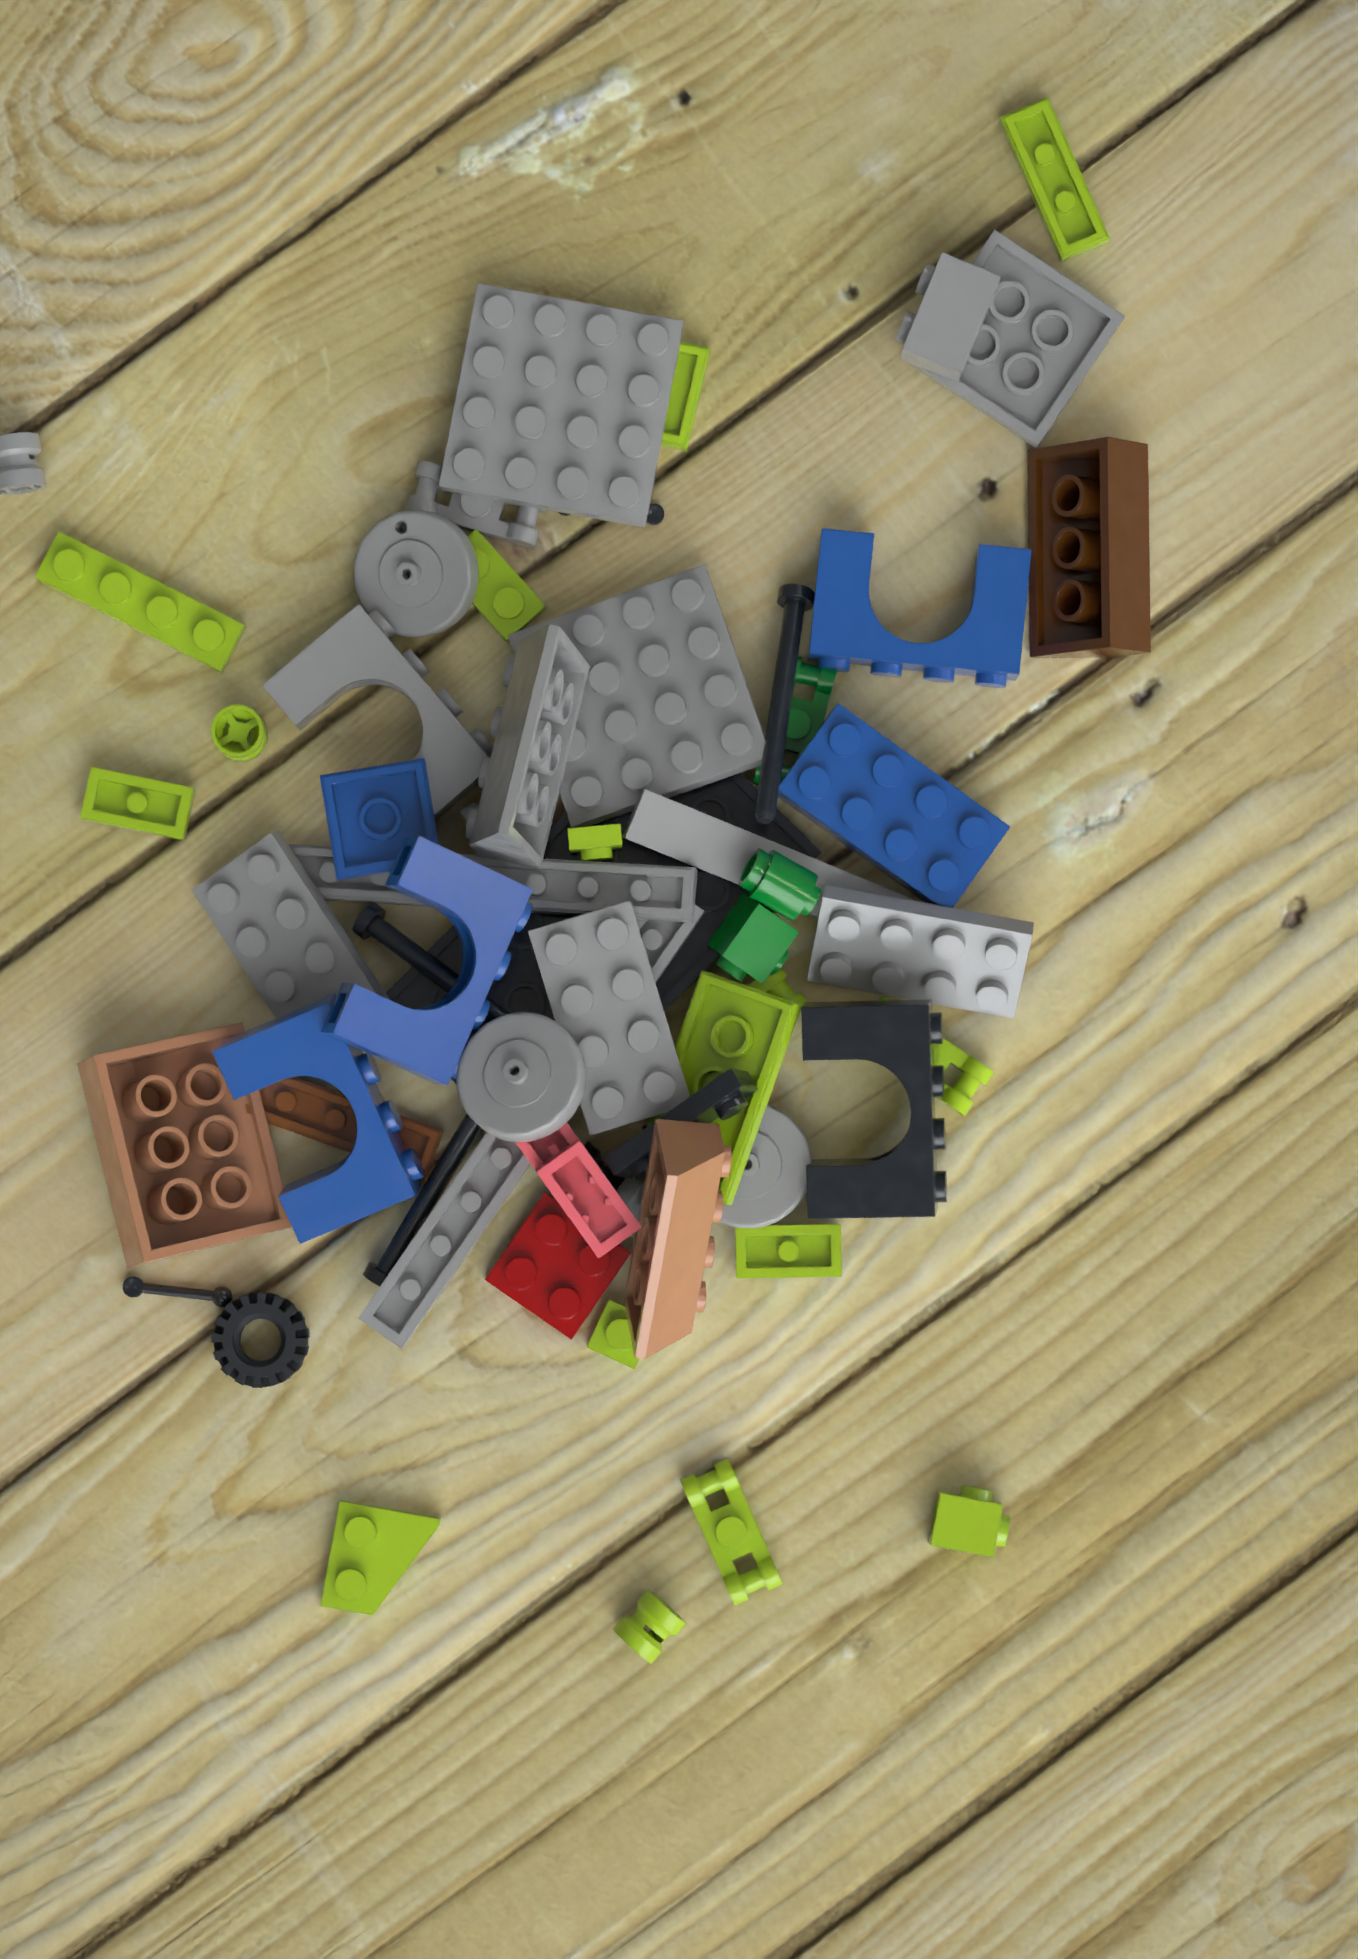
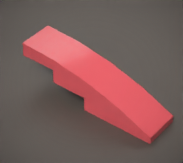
[515,1122,642,1259]

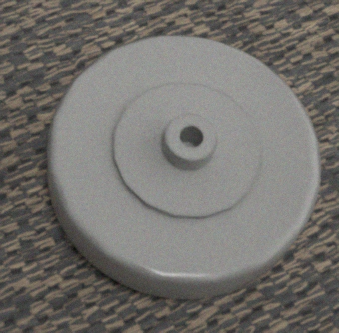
[353,510,479,637]
[456,1012,586,1142]
[720,1105,812,1228]

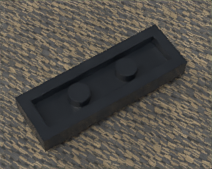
[603,1068,758,1180]

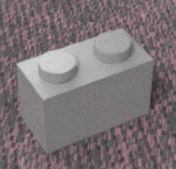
[895,252,1000,382]

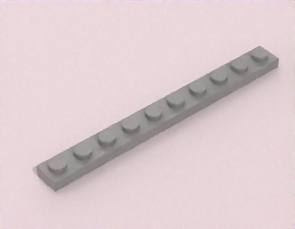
[358,905,705,1349]

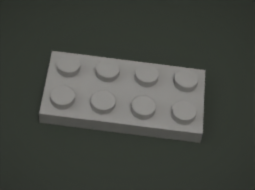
[192,830,390,1018]
[807,885,1034,1018]
[528,900,690,1135]

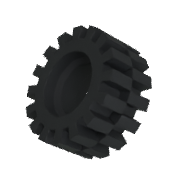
[211,1292,310,1388]

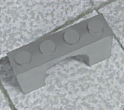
[262,604,493,821]

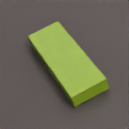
[999,97,1110,263]

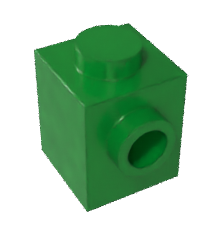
[707,893,799,984]

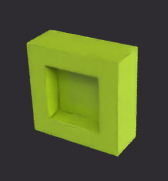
[567,824,623,861]
[587,1299,640,1369]

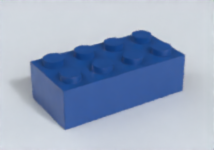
[778,703,1010,908]

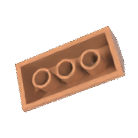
[624,1119,732,1359]

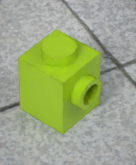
[928,1485,1010,1557]

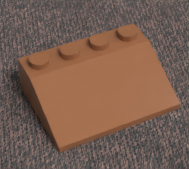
[77,1022,292,1268]

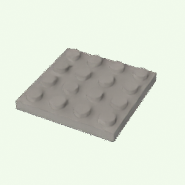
[439,283,684,528]
[508,564,765,828]

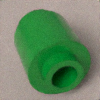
[738,848,821,921]

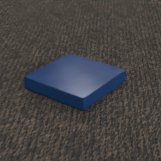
[320,758,439,881]

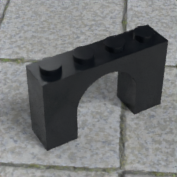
[801,999,947,1219]

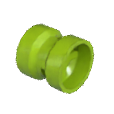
[211,705,268,762]
[613,1589,687,1664]

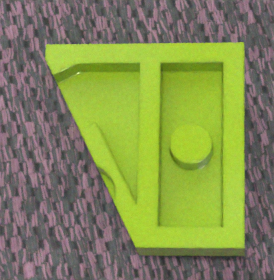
[321,1500,441,1615]

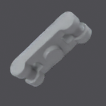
[405,460,545,548]

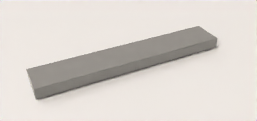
[622,788,919,917]

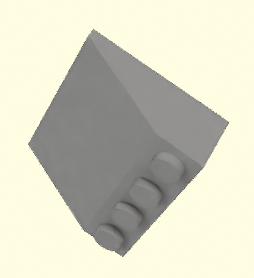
[466,624,590,869]

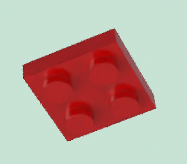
[485,1193,631,1340]

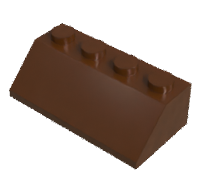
[1027,437,1151,658]

